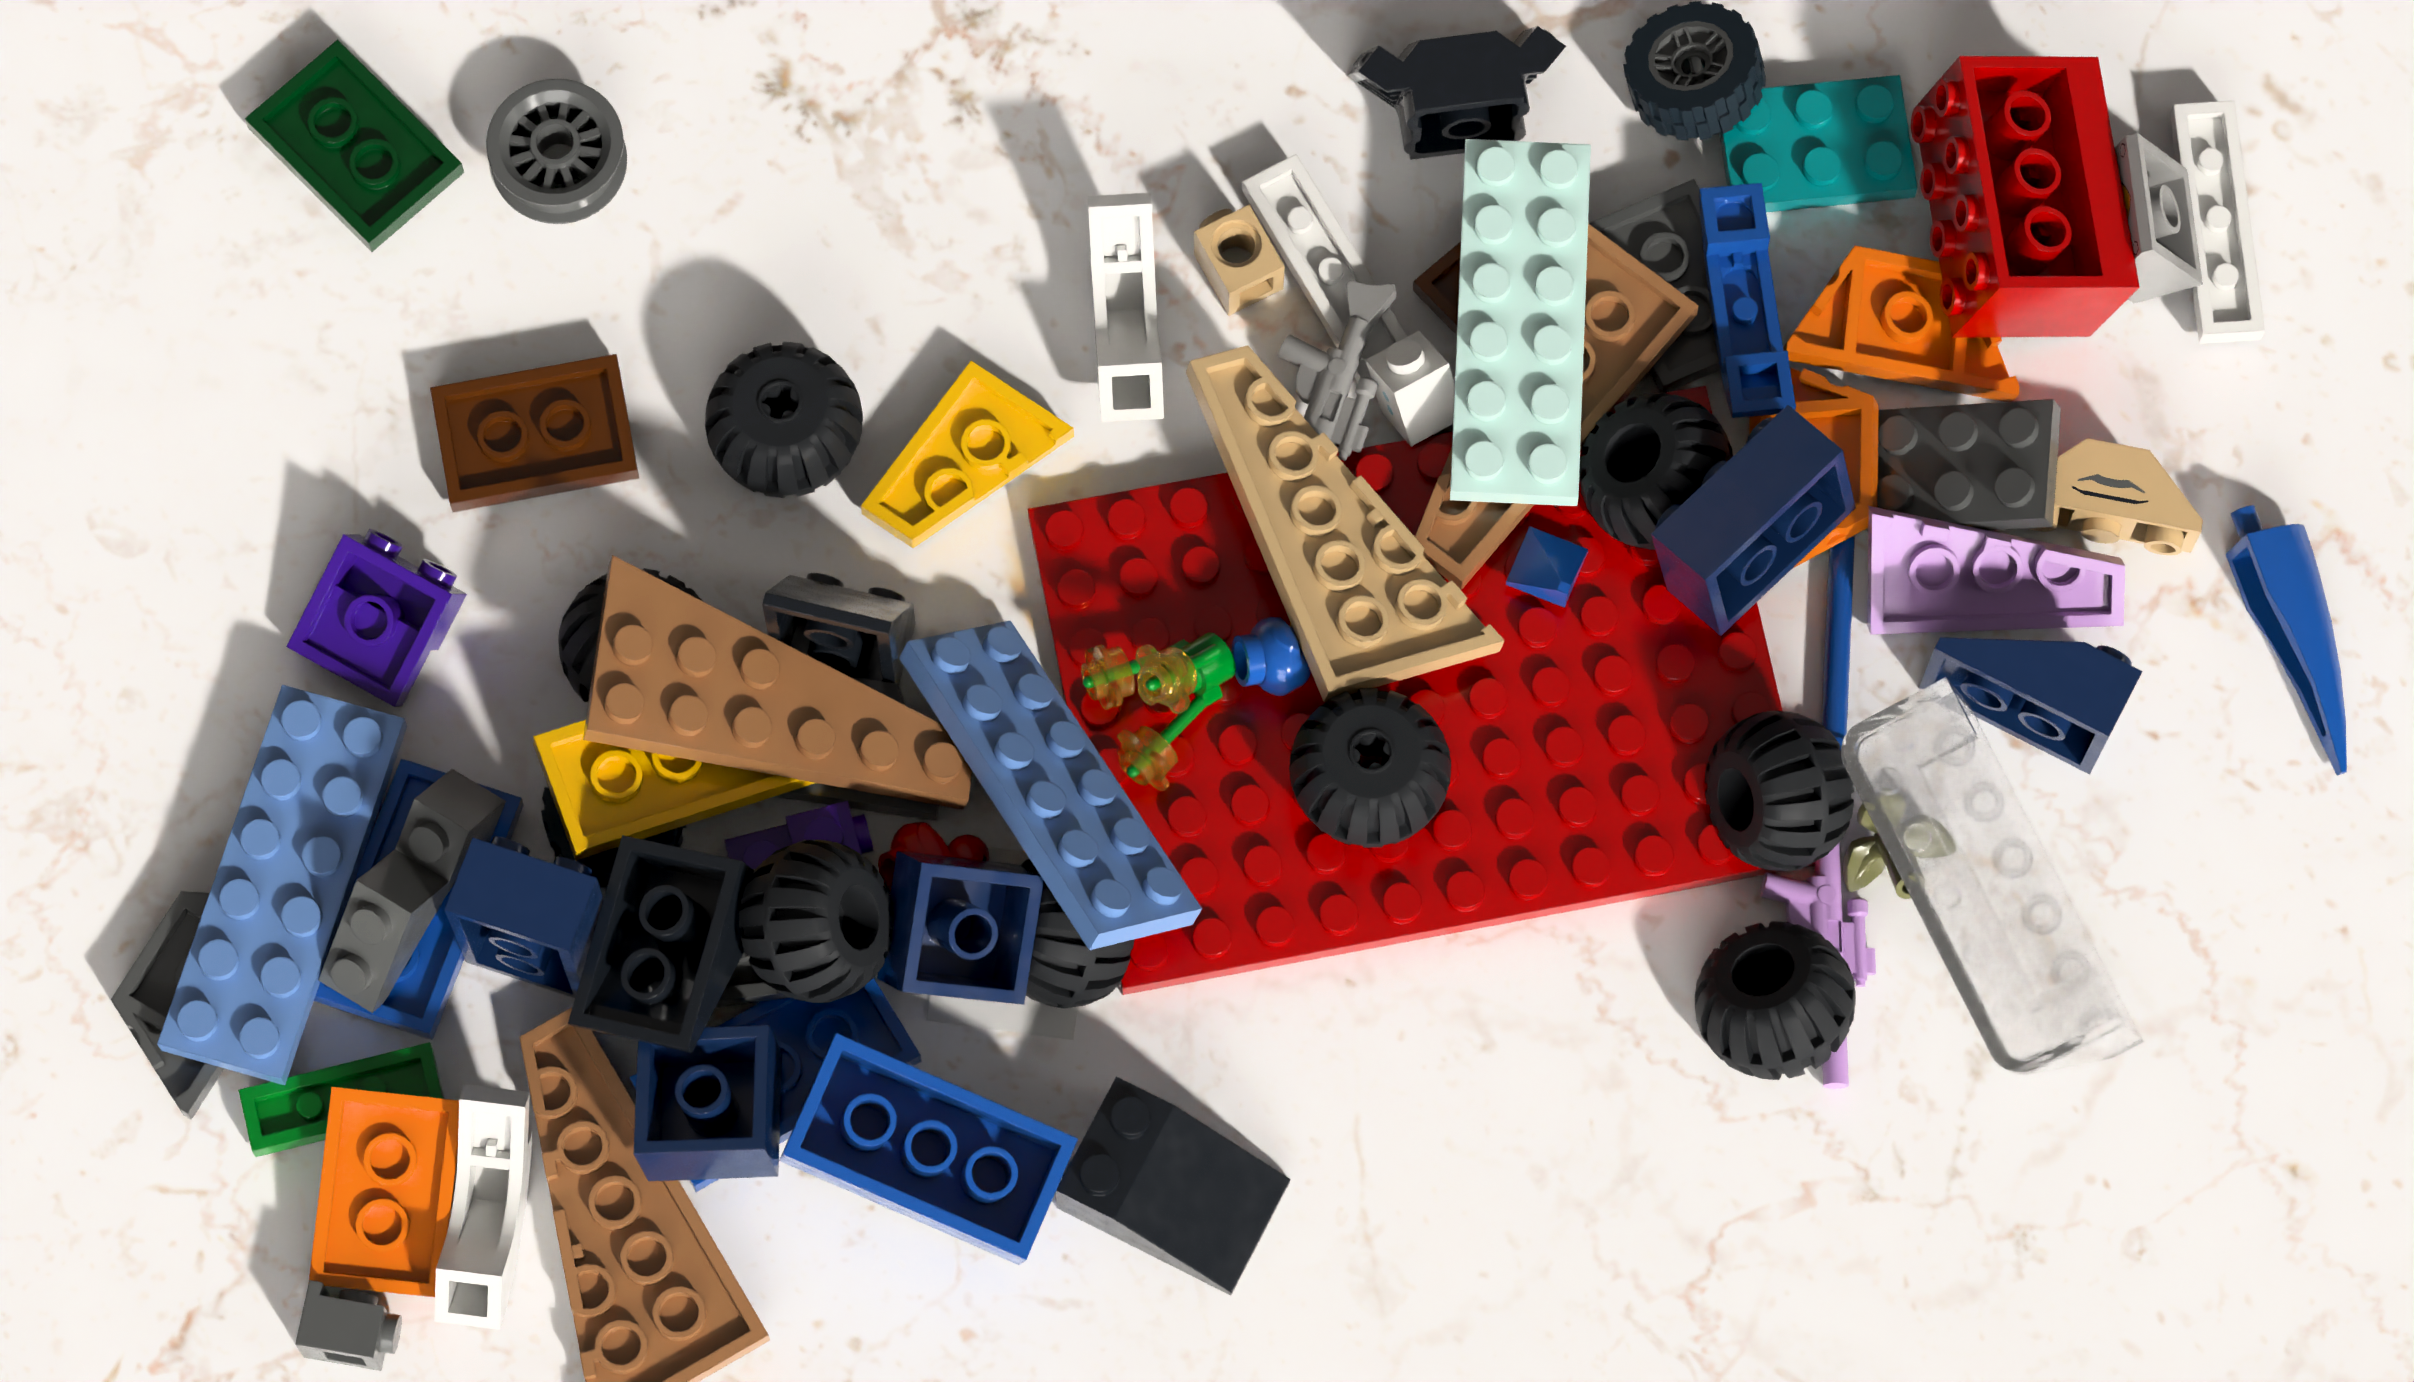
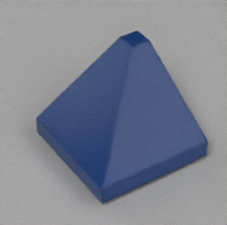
[1505,526,1588,608]

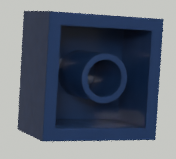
[877,851,1044,1005]
[633,1025,782,1181]

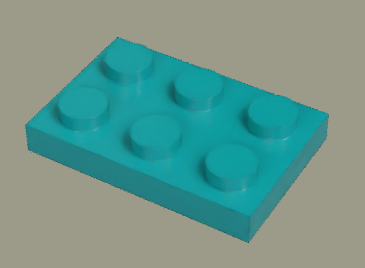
[1719,75,1918,212]

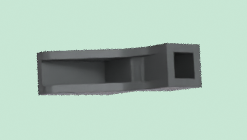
[318,769,506,1013]

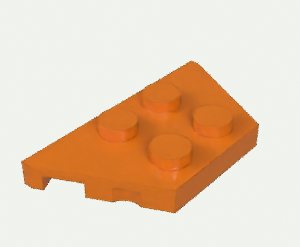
[1783,245,2020,402]
[1749,367,1879,569]

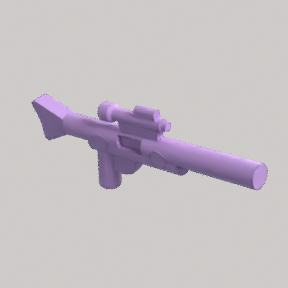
[1760,842,1876,1089]

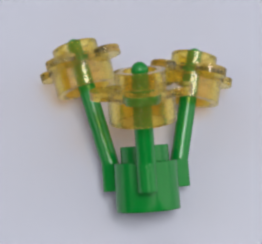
[1081,632,1236,791]

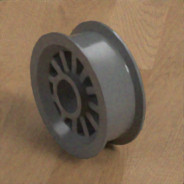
[486,79,627,224]

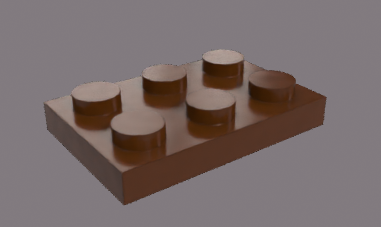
[430,354,639,512]

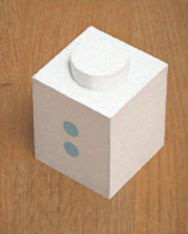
[1365,331,1455,447]

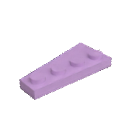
[1867,506,2125,634]

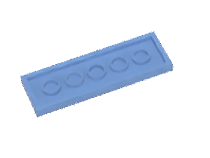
[899,620,1202,950]
[157,685,407,1085]

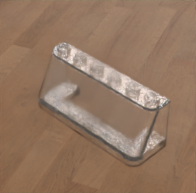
[1841,677,2144,1075]

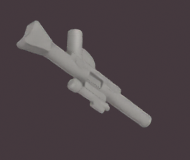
[1279,280,1397,461]

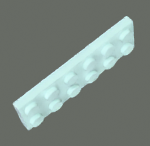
[1450,139,1591,506]

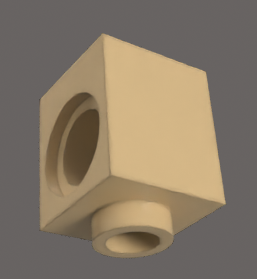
[1194,204,1285,316]

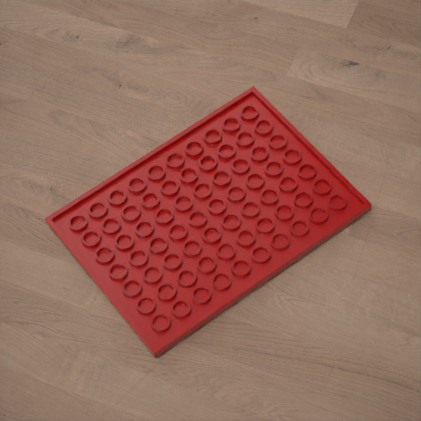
[1028,385,1815,995]

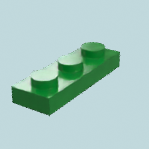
[238,1042,445,1157]

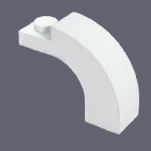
[1088,193,1164,422]
[435,1084,533,1330]

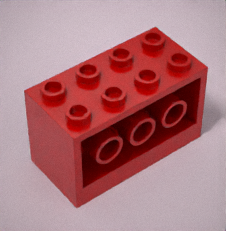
[1911,56,2140,338]

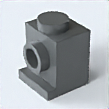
[295,1280,402,1371]

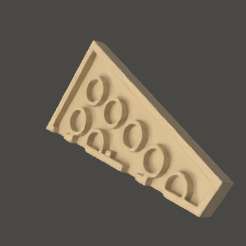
[1186,345,1505,702]

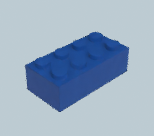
[779,1033,1078,1265]

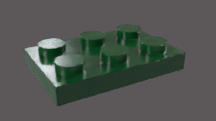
[245,39,464,252]

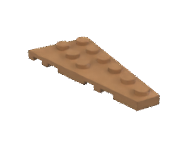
[520,1007,770,1382]

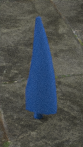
[2226,505,2347,776]

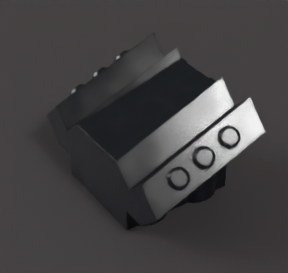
[1347,26,1566,160]

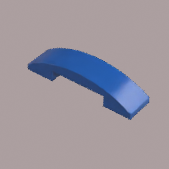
[1699,183,1796,418]

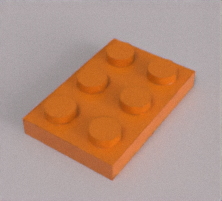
[308,1087,459,1297]

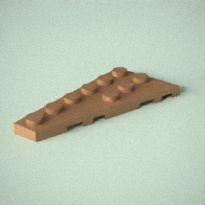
[1415,223,1699,590]
[583,555,972,810]

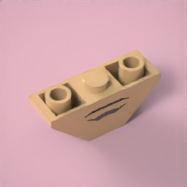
[2027,438,2203,555]

